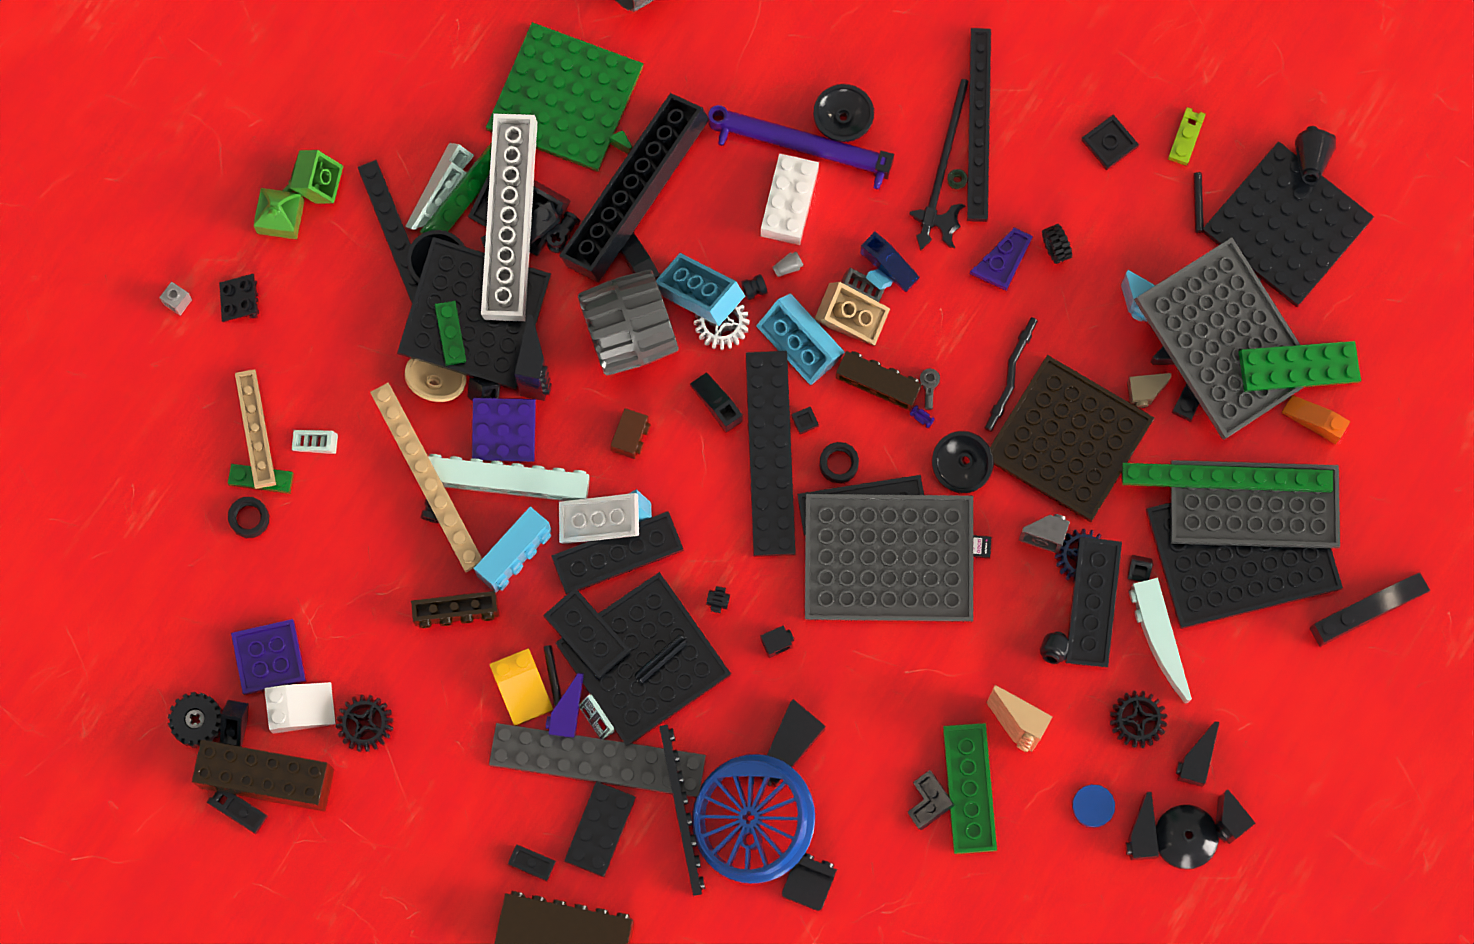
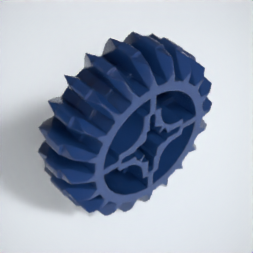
[1055,529,1101,583]

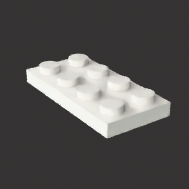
[559,493,639,544]

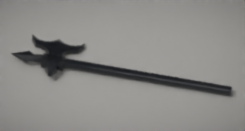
[909,79,969,250]

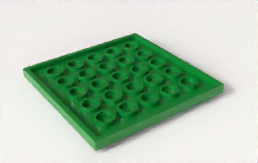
[486,22,643,172]

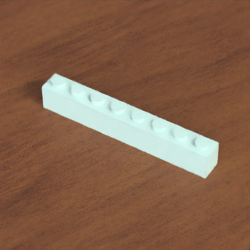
[428,454,590,501]

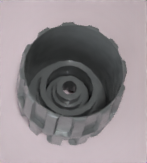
[578,270,679,375]

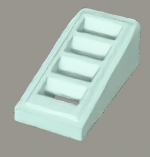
[292,430,338,454]

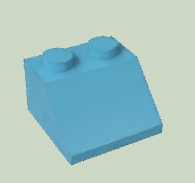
[1121,270,1156,322]

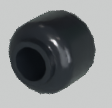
[1040,632,1069,664]

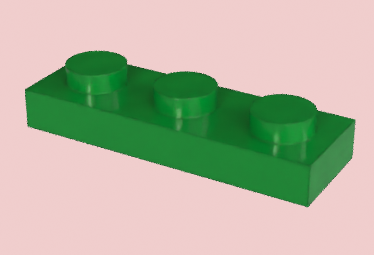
[435,301,466,366]
[228,464,294,494]

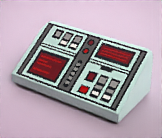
[579,695,615,739]

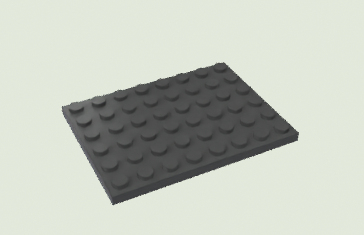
[1134,238,1304,440]
[805,494,973,622]

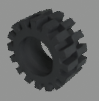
[1042,224,1072,264]

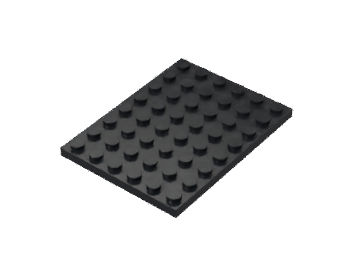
[1146,503,1343,629]

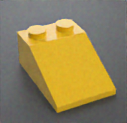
[489,648,554,726]

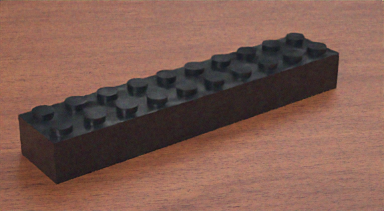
[559,93,709,283]

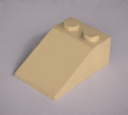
[815,282,890,346]

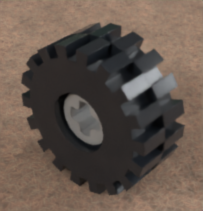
[168,692,222,748]

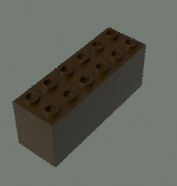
[192,740,334,811]
[494,891,634,944]

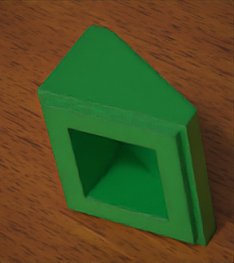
[609,131,632,154]

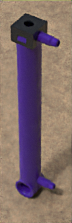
[708,105,894,189]

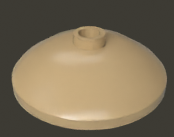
[404,358,466,402]

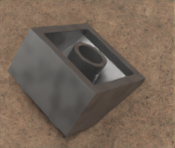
[1018,514,1070,554]

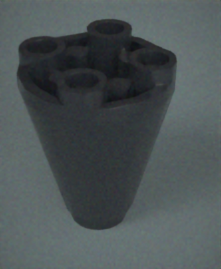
[1295,126,1336,184]

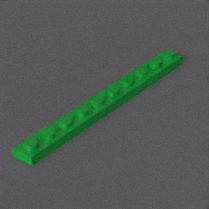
[1122,463,1333,493]

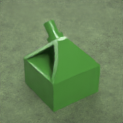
[282,150,343,204]
[253,188,304,240]

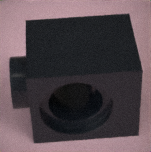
[761,625,794,658]

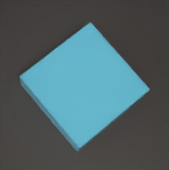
[866,269,893,290]

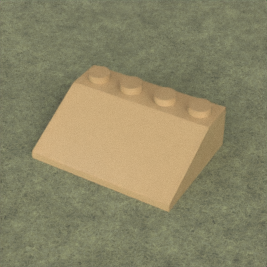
[986,685,1052,752]

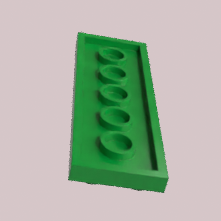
[1238,341,1361,392]
[943,723,997,854]

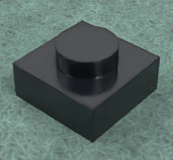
[791,407,819,434]

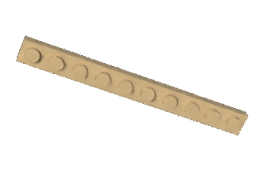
[370,382,482,573]

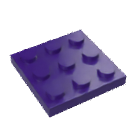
[472,397,536,462]
[231,619,306,695]

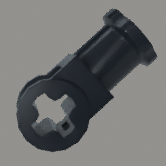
[547,211,581,253]

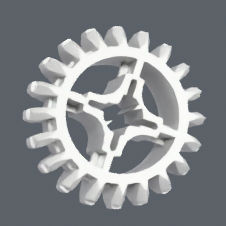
[694,305,749,350]

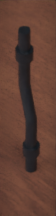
[984,317,1038,431]

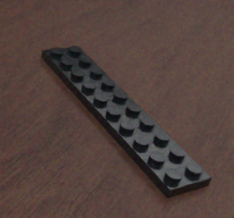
[746,351,796,557]

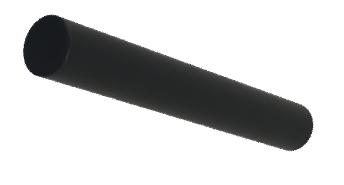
[1194,172,1204,233]
[543,645,562,707]

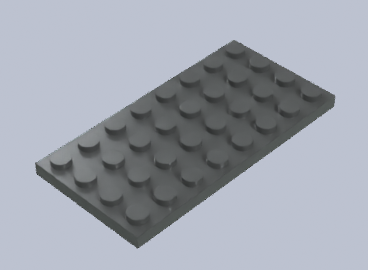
[1170,460,1340,549]

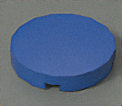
[1072,784,1115,828]

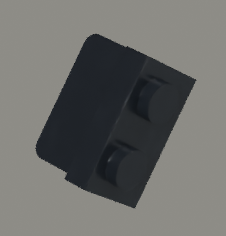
[782,853,837,911]

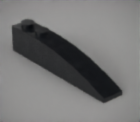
[1310,572,1430,647]

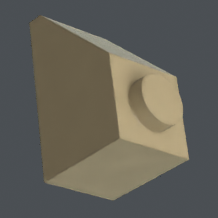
[1127,373,1171,408]

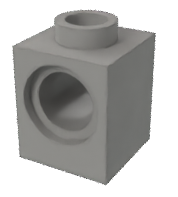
[159,281,192,316]

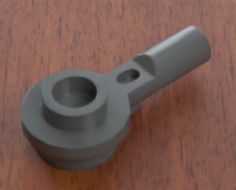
[920,368,940,410]

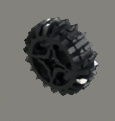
[1110,691,1167,748]
[336,695,394,752]

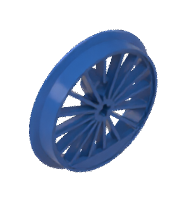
[692,754,815,883]

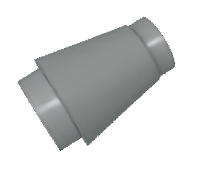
[773,251,804,277]

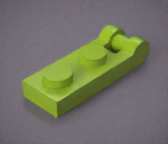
[1168,107,1206,166]

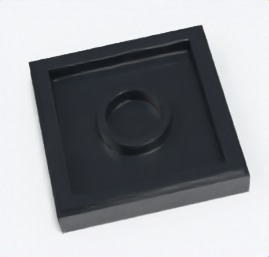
[1081,114,1139,170]

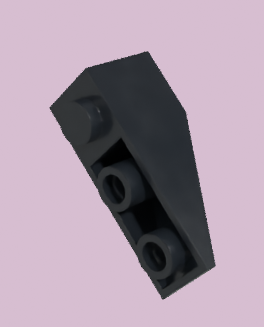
[690,372,743,433]

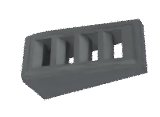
[841,268,885,302]

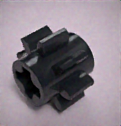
[706,586,730,613]

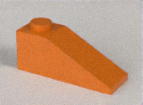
[1282,395,1351,445]

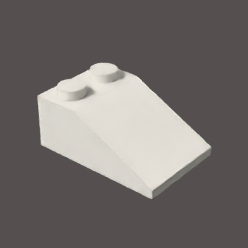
[265,683,336,734]

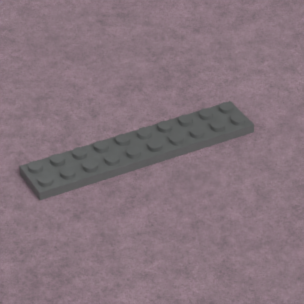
[489,723,706,797]

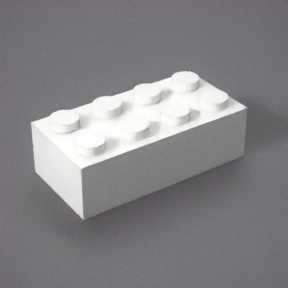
[761,153,819,245]

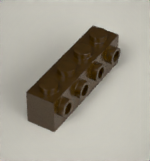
[836,351,922,411]
[411,591,499,628]

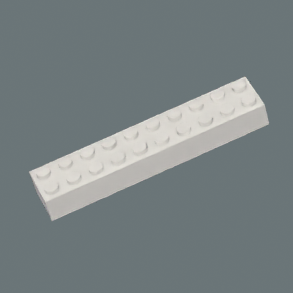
[481,114,537,321]

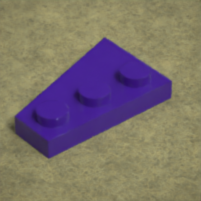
[970,228,1033,291]

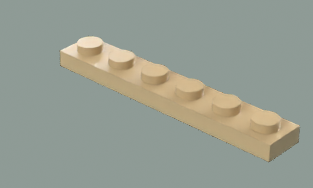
[235,369,276,489]

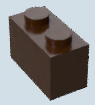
[611,408,651,459]

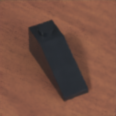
[621,232,660,280]
[1175,721,1219,787]
[1125,792,1159,860]

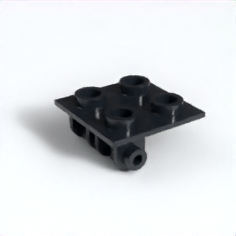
[219,274,259,322]

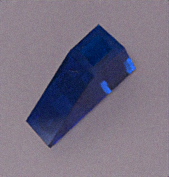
[860,231,920,292]

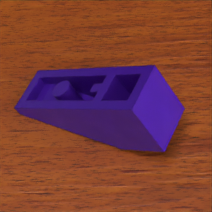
[546,672,584,738]

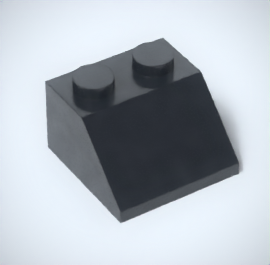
[1216,790,1256,844]

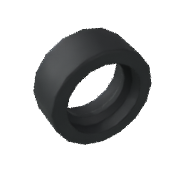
[819,442,859,484]
[228,497,269,538]

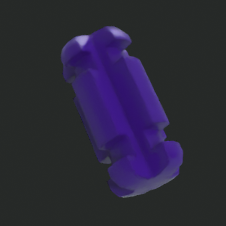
[910,405,935,428]

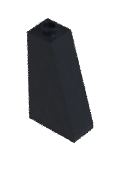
[761,699,826,787]

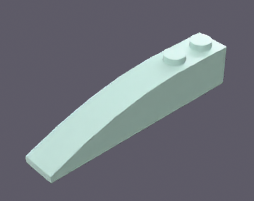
[1129,578,1192,703]

